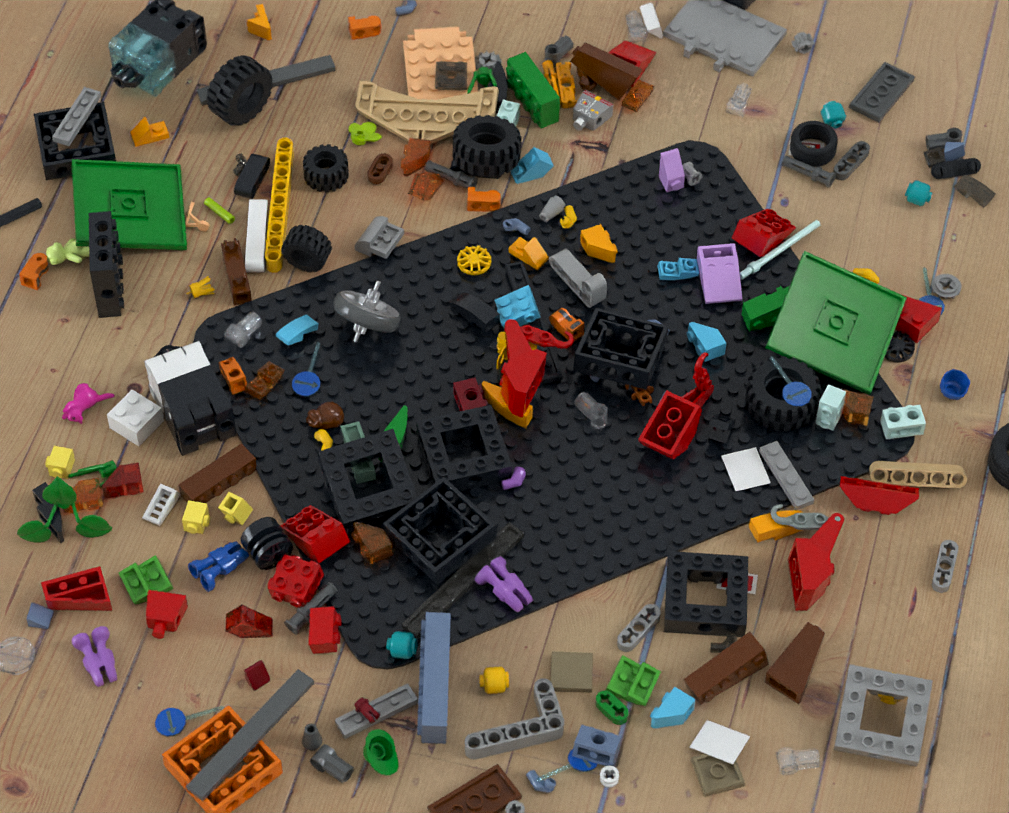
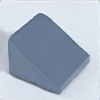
[944,142,965,162]
[27,602,53,629]

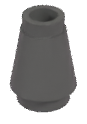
[302,723,323,751]

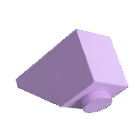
[659,148,685,192]

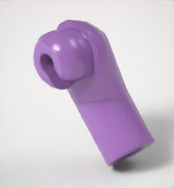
[501,466,526,490]

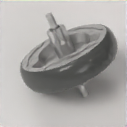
[333,281,401,342]

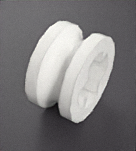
[600,766,619,788]

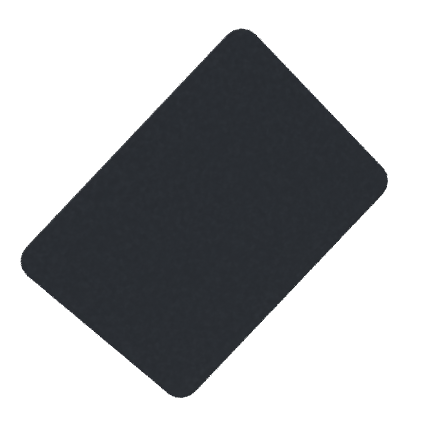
[193,140,915,670]

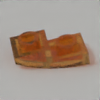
[245,361,284,400]

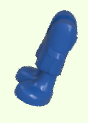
[188,541,249,592]

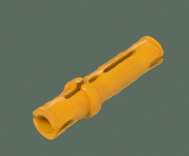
[542,60,561,105]

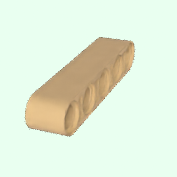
[869,461,967,488]

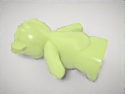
[46,238,89,265]

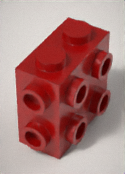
[267,554,324,608]

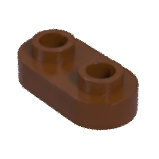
[367,153,393,184]

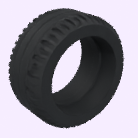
[790,121,838,167]

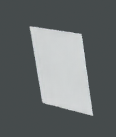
[721,447,771,491]
[690,720,750,764]

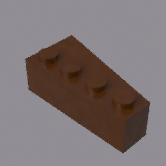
[684,632,769,705]

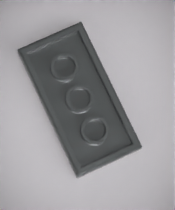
[849,62,915,123]

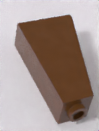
[570,42,643,101]
[765,622,825,705]

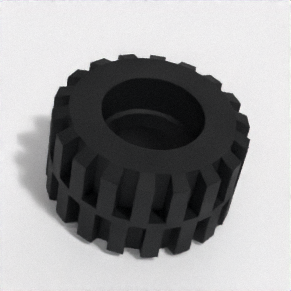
[303,144,349,192]
[281,225,332,272]

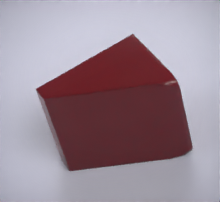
[244,660,270,690]

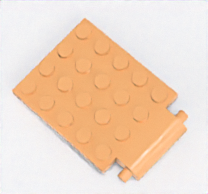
[403,26,478,100]

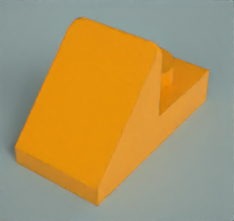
[247,4,272,40]
[130,116,170,147]
[508,237,549,270]

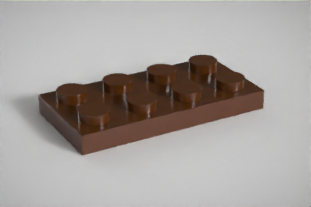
[427,764,522,813]

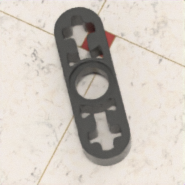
[833,141,870,180]

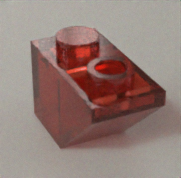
[102,462,144,499]
[225,605,273,638]

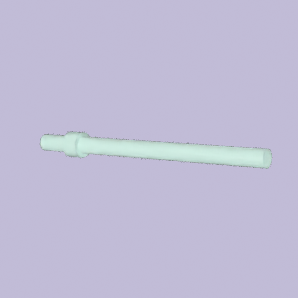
[740,220,820,280]

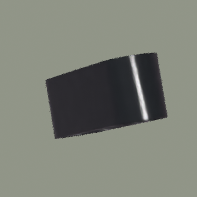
[234,153,270,199]

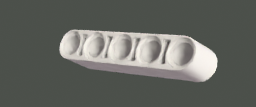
[245,199,269,272]

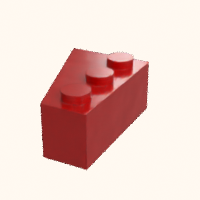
[895,295,942,344]
[41,566,112,611]

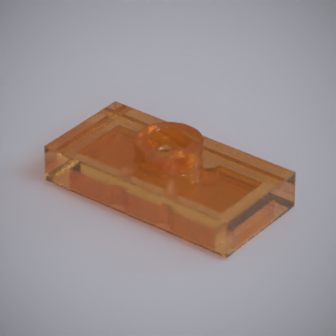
[621,80,654,112]

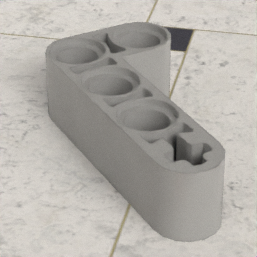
[549,249,607,308]

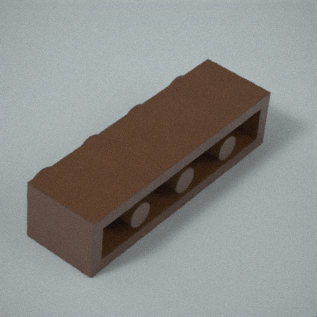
[178,443,257,504]

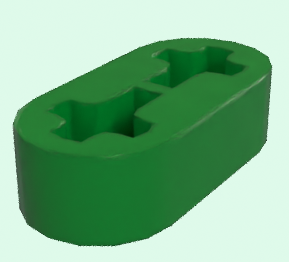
[595,691,629,725]

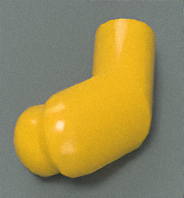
[853,268,879,284]

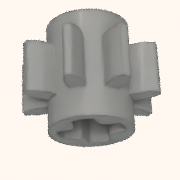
[792,32,815,54]

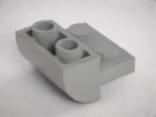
[355,216,404,259]

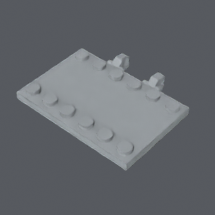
[663,0,787,77]

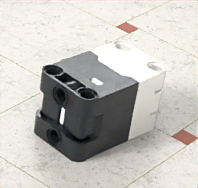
[144,341,237,456]

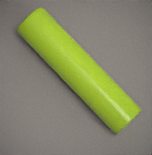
[204,197,235,224]

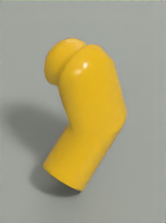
[560,205,577,229]
[314,429,333,450]

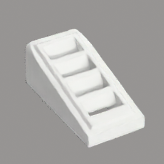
[142,484,180,526]

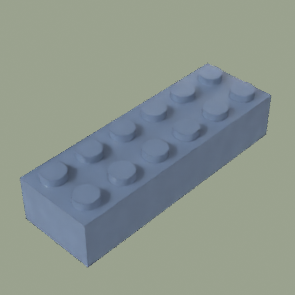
[417,612,451,744]

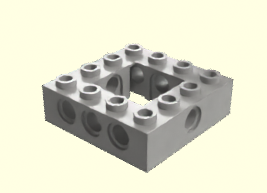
[834,664,933,766]

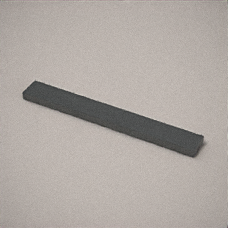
[197,55,336,106]
[186,669,314,801]

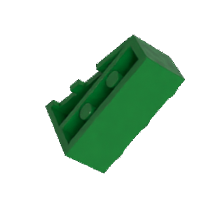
[742,286,789,331]

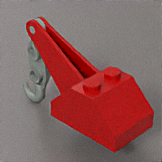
[771,504,845,611]

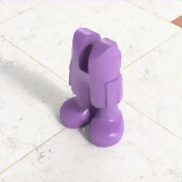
[475,557,533,612]
[71,626,117,687]

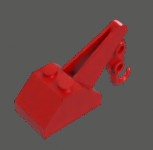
[500,319,574,418]
[638,352,714,459]

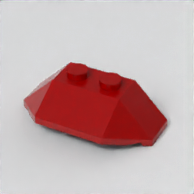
[840,476,919,515]

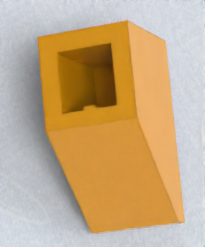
[580,224,618,263]

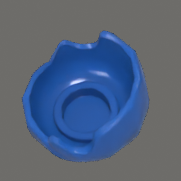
[940,369,970,400]

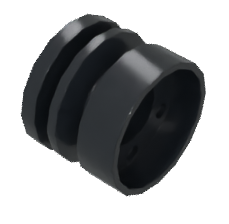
[240,517,294,570]

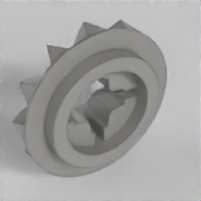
[475,50,502,73]
[931,274,961,300]

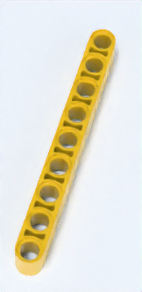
[265,137,294,273]

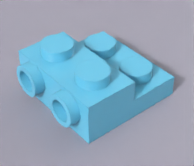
[495,285,540,328]

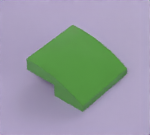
[119,555,174,605]
[605,655,661,706]

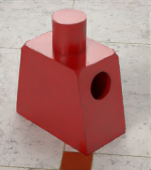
[146,590,188,639]

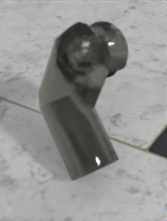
[233,153,247,177]
[710,633,737,653]

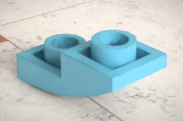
[657,258,699,280]
[276,315,319,345]

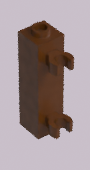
[221,238,252,306]

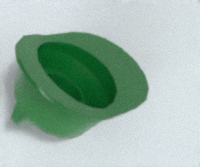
[363,729,399,776]

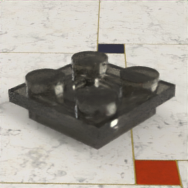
[435,61,467,90]

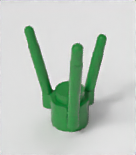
[467,67,497,94]
[68,460,118,495]

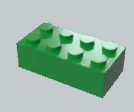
[506,52,560,129]

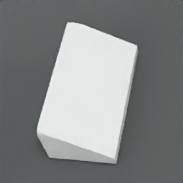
[640,3,663,38]

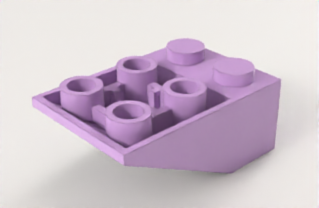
[697,243,742,304]

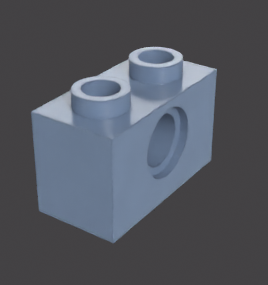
[572,725,621,766]

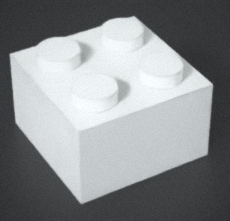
[107,390,164,446]

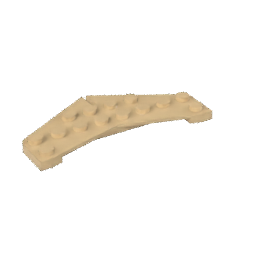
[356,81,499,148]

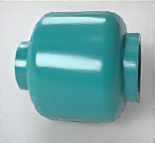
[821,101,846,129]
[905,180,933,206]
[387,631,418,659]

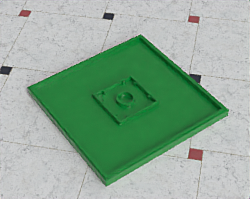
[71,159,187,250]
[765,251,907,395]

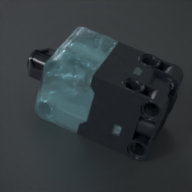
[108,0,207,97]

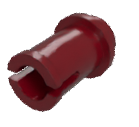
[354,697,380,724]

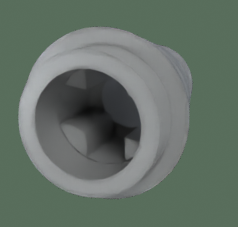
[539,196,565,222]

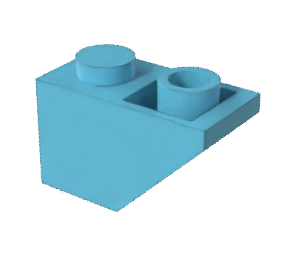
[511,147,554,184]
[687,322,726,362]
[650,687,695,729]

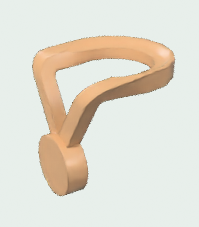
[185,201,210,232]

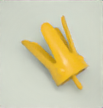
[186,276,215,299]

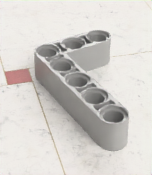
[465,678,564,759]

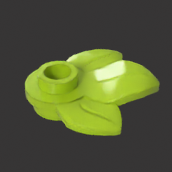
[349,122,382,145]

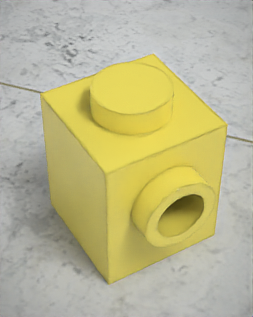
[45,446,75,479]
[218,492,253,525]
[182,500,210,534]

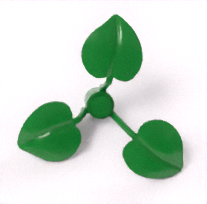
[17,476,112,543]

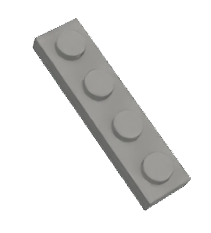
[52,87,101,146]
[759,441,814,511]
[335,684,418,739]

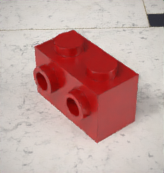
[308,606,341,654]

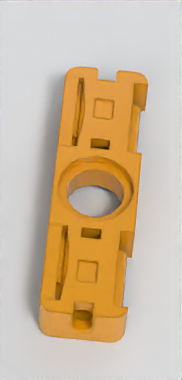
[555,62,577,108]

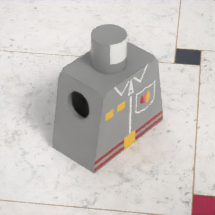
[573,90,613,131]

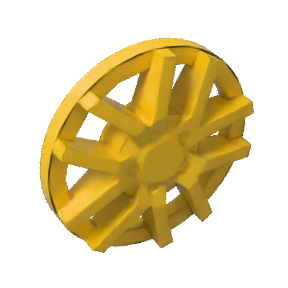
[457,245,491,275]

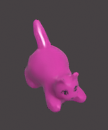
[62,383,115,424]

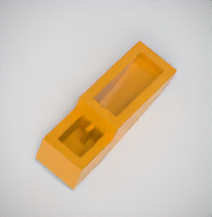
[482,381,533,428]
[749,510,803,543]

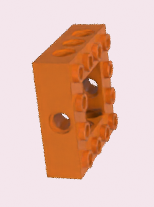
[162,705,283,813]

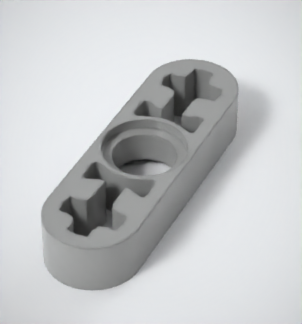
[932,540,958,593]
[617,604,660,652]

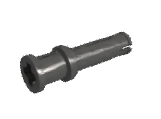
[782,155,836,188]
[424,160,478,191]
[284,582,338,635]

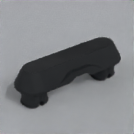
[931,158,981,179]

